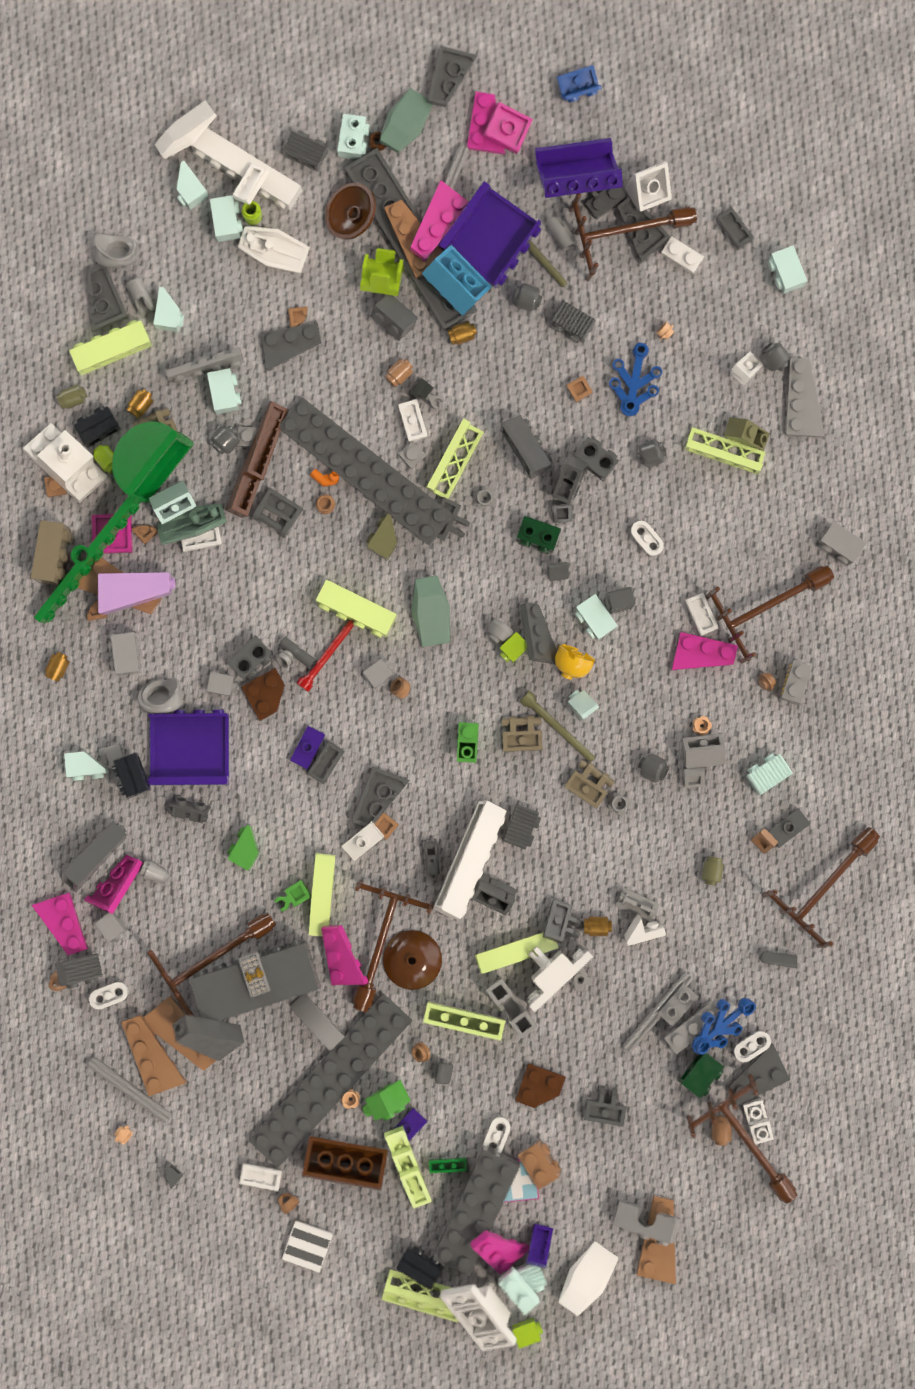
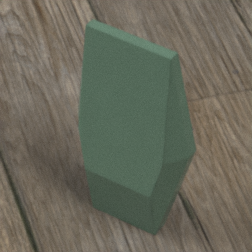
[379,88,433,153]
[157,504,227,545]
[411,575,450,647]

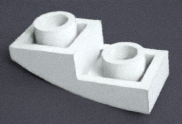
[742,1097,774,1144]

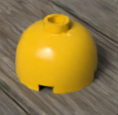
[555,644,595,680]

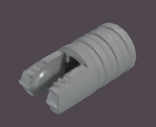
[547,216,577,251]
[126,277,156,317]

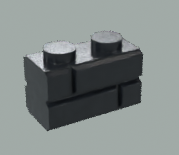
[74,406,121,448]
[112,753,151,798]
[396,1245,444,1290]

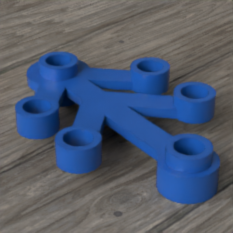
[609,343,663,417]
[692,998,756,1054]

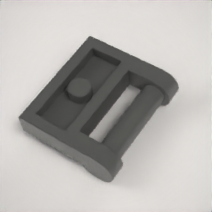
[252,488,303,538]

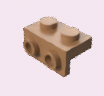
[518,1139,561,1190]

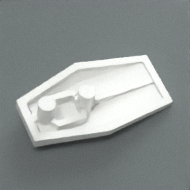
[155,101,216,159]
[238,226,310,274]
[558,1241,619,1316]

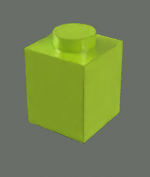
[499,632,527,663]
[511,1317,543,1349]

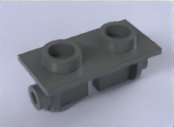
[168,797,211,823]

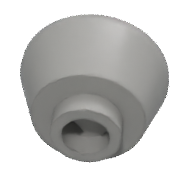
[488,619,514,644]

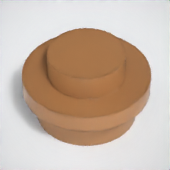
[316,495,335,514]
[758,672,776,691]
[412,1042,430,1062]

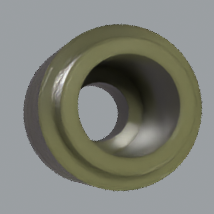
[57,384,87,409]
[701,856,724,886]

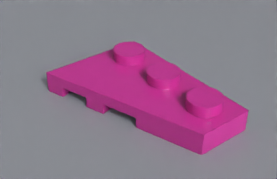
[467,92,505,155]
[671,632,738,671]
[84,855,144,914]
[32,893,88,955]
[321,925,369,985]
[470,1231,529,1275]

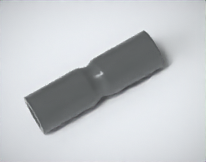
[278,636,316,669]

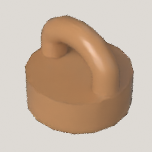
[390,677,410,699]
[48,971,67,991]
[278,1193,300,1215]

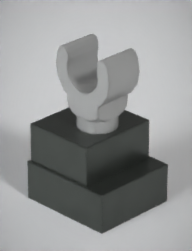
[410,378,444,410]

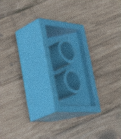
[421,245,492,316]

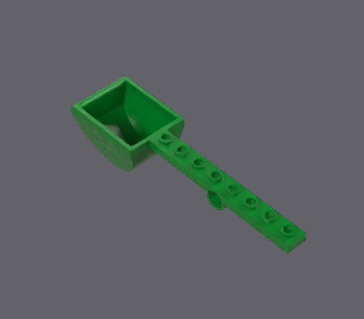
[34,422,194,624]

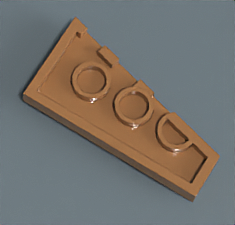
[384,200,443,279]
[78,558,162,615]
[143,996,216,1071]
[121,1014,187,1096]
[636,1195,676,1284]

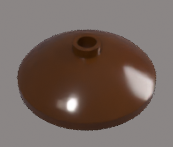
[325,182,376,240]
[383,930,442,990]

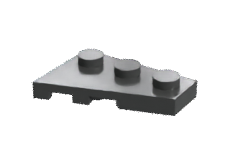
[427,46,477,108]
[617,196,671,264]
[87,265,128,333]
[261,323,321,372]
[520,602,557,665]
[352,767,410,826]
[728,1043,790,1105]

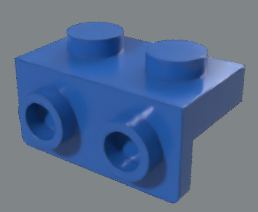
[556,65,602,103]

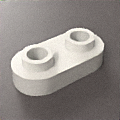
[631,521,663,556]
[89,982,129,1009]
[733,1031,771,1062]
[483,1117,510,1153]

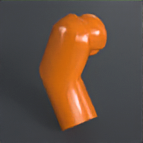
[310,469,339,487]

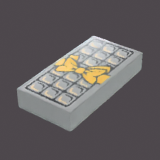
[239,952,271,997]

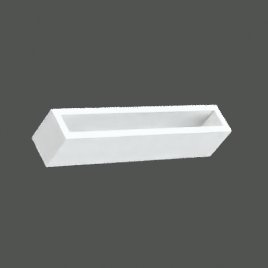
[191,128,302,210]
[433,800,506,919]

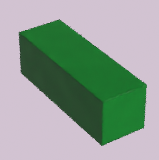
[429,1157,467,1173]

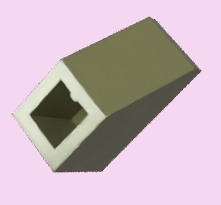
[724,417,770,451]
[366,514,398,561]

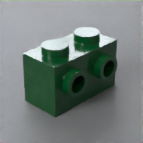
[516,516,561,554]
[678,1053,724,1098]

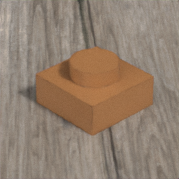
[566,376,593,403]
[44,477,68,498]
[375,813,399,840]
[751,828,778,854]

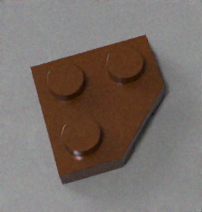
[241,668,285,721]
[515,1063,566,1108]

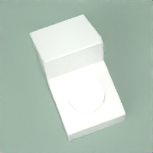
[730,352,764,386]
[624,913,666,946]

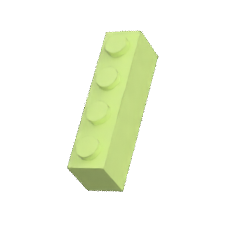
[69,320,153,376]
[316,580,397,638]
[423,1001,505,1041]

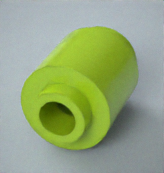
[242,201,263,225]
[93,445,114,474]

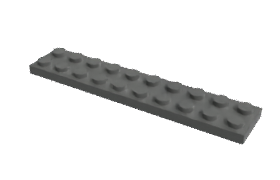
[344,148,477,331]
[280,397,454,546]
[249,993,413,1168]

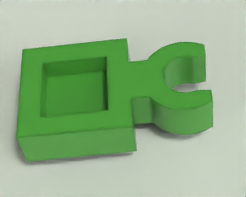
[275,880,312,912]

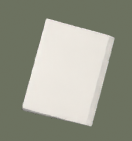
[625,162,672,212]

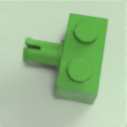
[363,1079,411,1121]

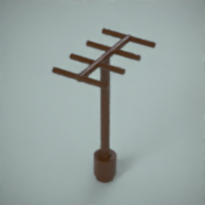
[569,193,697,281]
[705,565,834,664]
[762,827,880,948]
[352,880,434,1012]
[147,912,276,1016]
[687,1074,797,1204]

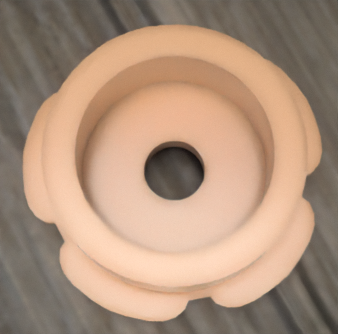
[656,322,674,340]
[693,716,712,736]
[341,1089,360,1109]
[114,1126,133,1145]

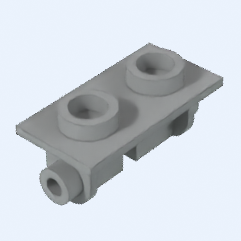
[616,888,659,922]
[658,984,699,1027]

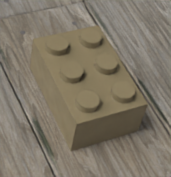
[31,520,73,586]

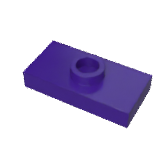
[290,726,325,770]
[392,1107,428,1141]
[526,1224,553,1268]

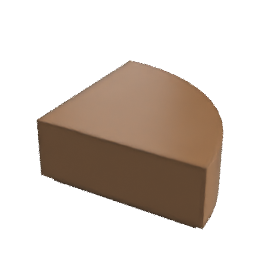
[288,306,308,327]
[131,525,158,544]
[87,600,108,621]

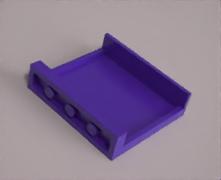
[535,138,623,198]
[439,181,542,288]
[148,710,229,786]

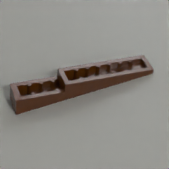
[225,401,288,518]

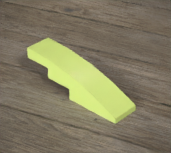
[309,853,336,937]
[475,932,559,974]
[384,1126,432,1209]

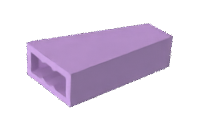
[98,572,175,615]

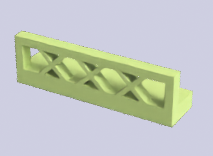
[427,418,484,499]
[684,427,766,475]
[381,1269,458,1323]

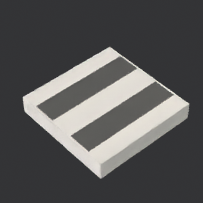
[282,1220,333,1273]

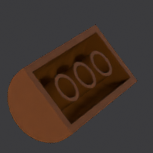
[302,1136,388,1191]

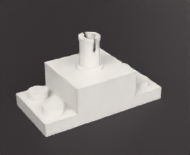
[23,423,107,503]
[527,946,593,1012]
[440,1282,517,1351]

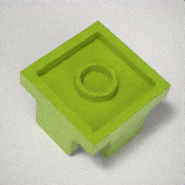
[360,248,404,296]

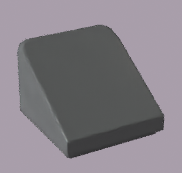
[551,500,573,523]
[548,562,569,581]
[435,1062,454,1084]
[164,1162,183,1189]

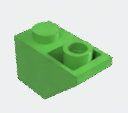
[457,722,479,763]
[227,825,260,871]

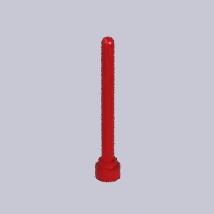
[296,619,354,692]

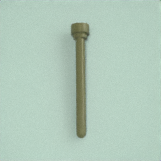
[529,241,567,287]
[519,691,594,762]

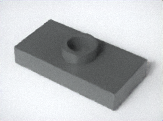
[715,207,754,250]
[307,741,345,784]
[768,808,810,848]

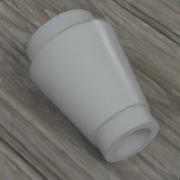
[139,861,170,884]

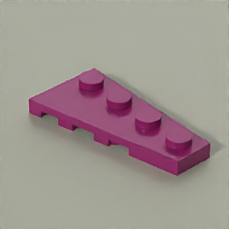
[409,180,469,262]

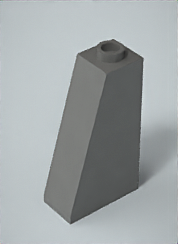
[62,821,127,893]
[172,1015,244,1061]

